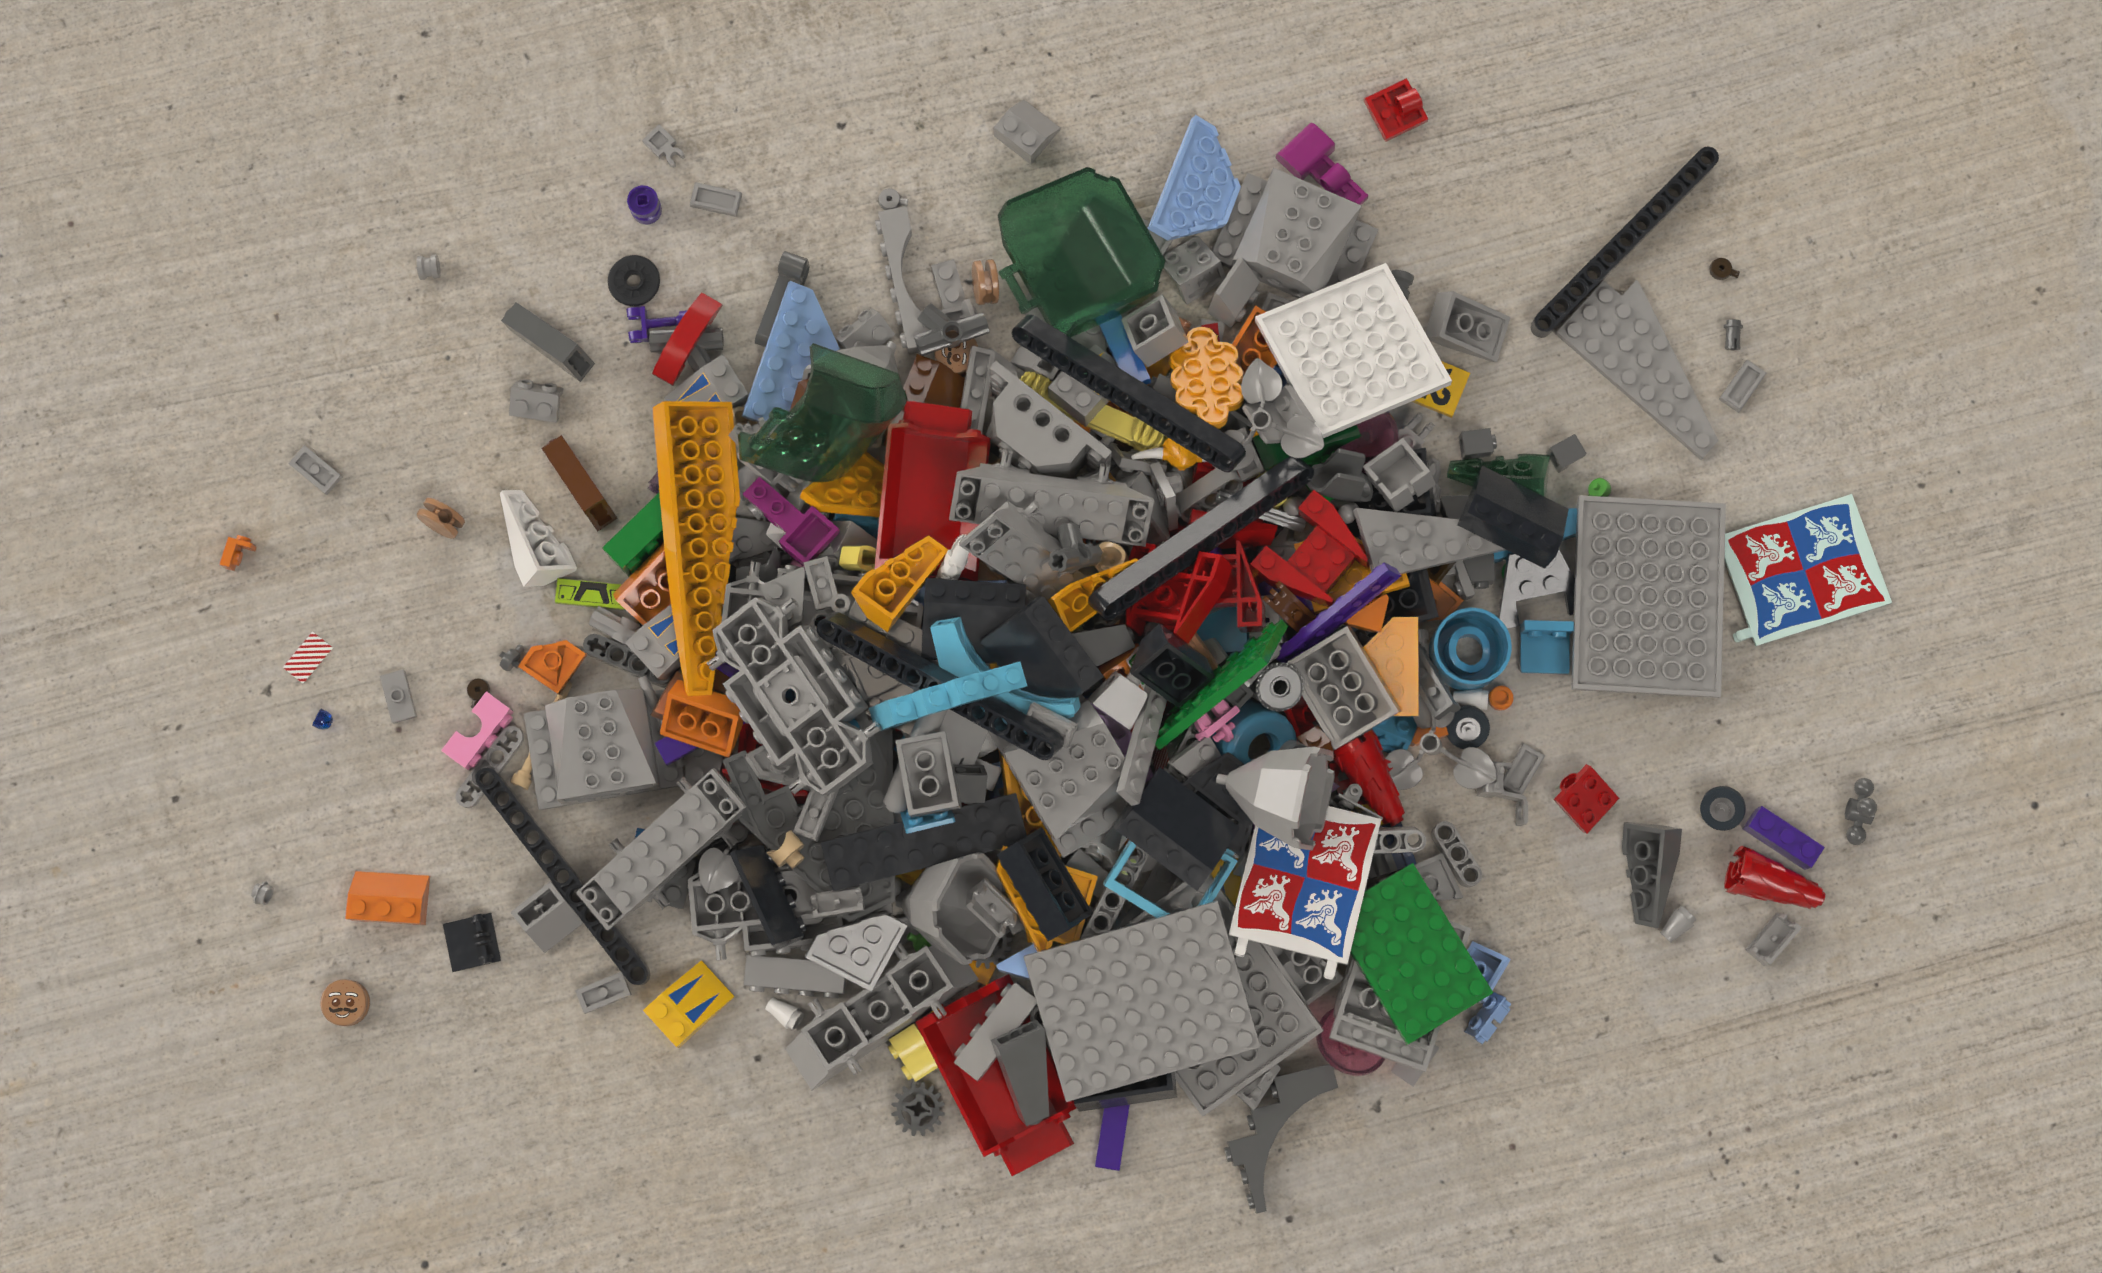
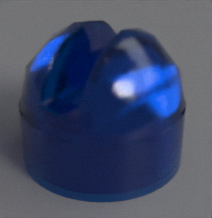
[312,708,333,730]

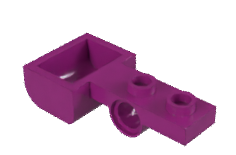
[1276,123,1368,205]
[743,477,840,566]

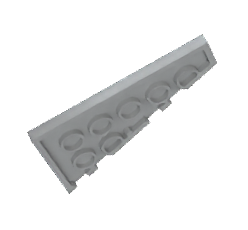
[1353,508,1506,574]

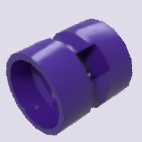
[627,185,662,225]

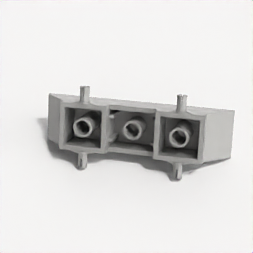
[949,450,1154,547]
[959,500,1126,630]
[576,768,747,931]
[785,943,979,1091]

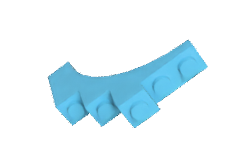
[930,617,1081,735]
[869,662,1027,732]

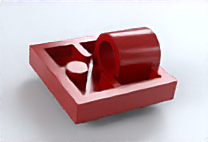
[1364,78,1428,142]
[1553,764,1620,834]

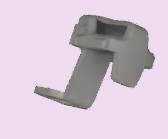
[1477,761,1528,826]

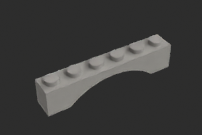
[875,206,929,354]

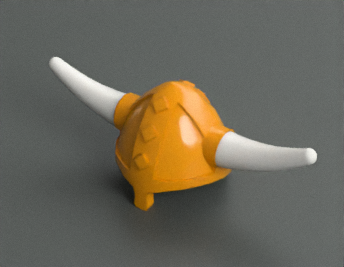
[1131,438,1207,471]

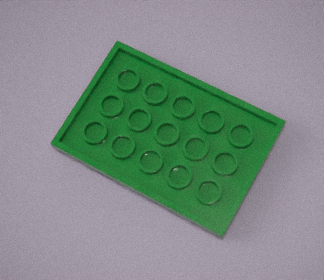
[1155,619,1288,750]
[1350,863,1493,1045]

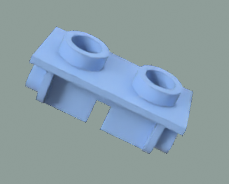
[1464,992,1511,1044]

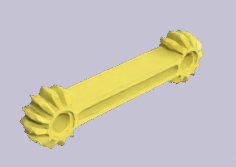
[1020,372,1168,451]

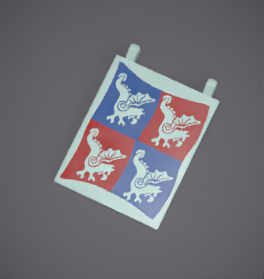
[1724,494,1892,647]

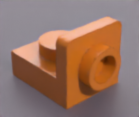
[219,535,257,571]

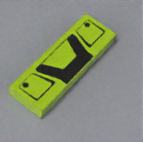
[555,578,626,610]

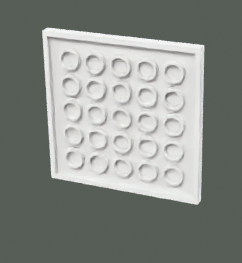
[1255,263,1452,438]

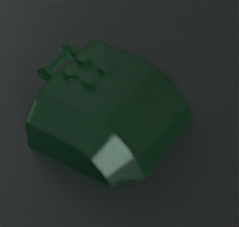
[997,167,1166,338]
[738,343,908,482]

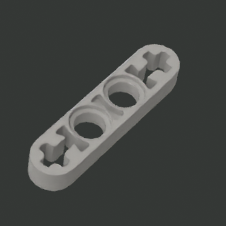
[456,726,524,808]

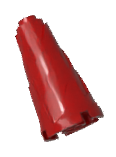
[1333,729,1405,827]
[1724,846,1826,909]

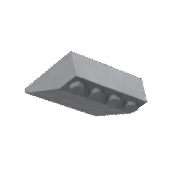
[1287,626,1401,750]

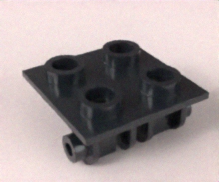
[443,913,501,972]

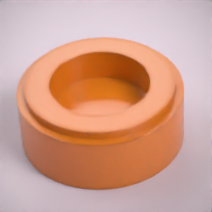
[1488,686,1513,711]

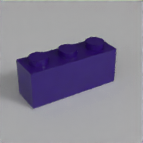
[1742,806,1825,870]

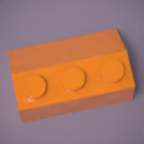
[1232,305,1277,375]
[613,542,671,625]
[660,679,744,757]
[345,871,430,925]

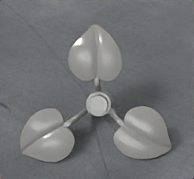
[1212,358,1324,471]
[1385,695,1496,790]
[699,823,766,894]

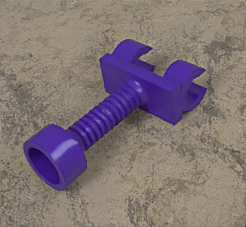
[626,306,687,343]

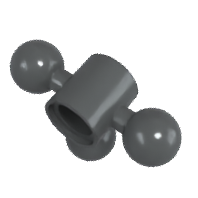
[1845,778,1877,845]

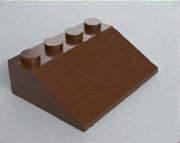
[884,354,965,446]

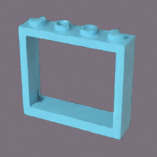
[1103,840,1238,918]

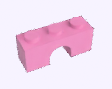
[441,692,514,770]

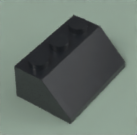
[1130,624,1215,708]

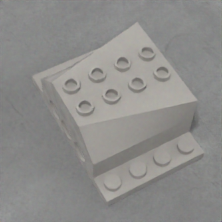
[1212,167,1379,298]
[985,361,1112,479]
[524,689,684,810]
[988,694,1128,858]
[1329,921,1471,1072]

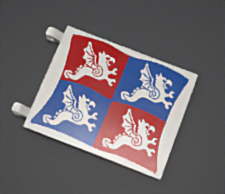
[1229,806,1381,980]

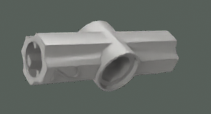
[589,606,641,647]

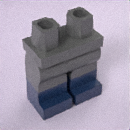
[1367,822,1417,881]

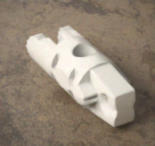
[936,534,969,580]

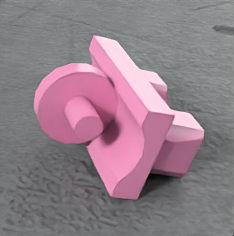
[1194,699,1240,742]

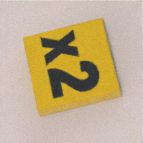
[1411,361,1470,418]

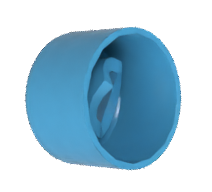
[1429,608,1512,690]
[1210,699,1297,764]

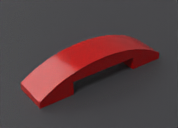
[652,292,723,386]

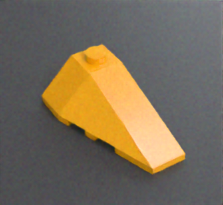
[851,536,948,633]
[1047,558,1138,632]

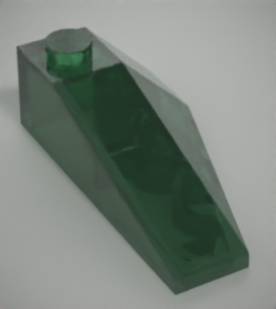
[1447,453,1550,497]

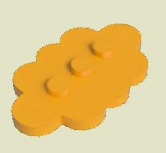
[1169,327,1244,429]

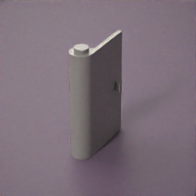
[883,709,988,813]

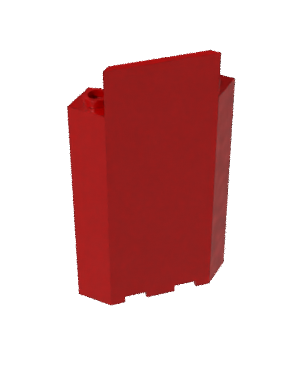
[874,401,990,581]
[915,974,1076,1176]

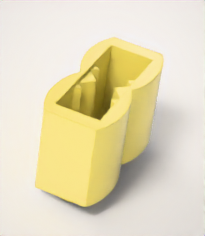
[839,546,876,573]
[888,1024,938,1082]

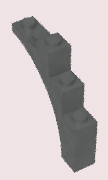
[1224,1063,1338,1214]

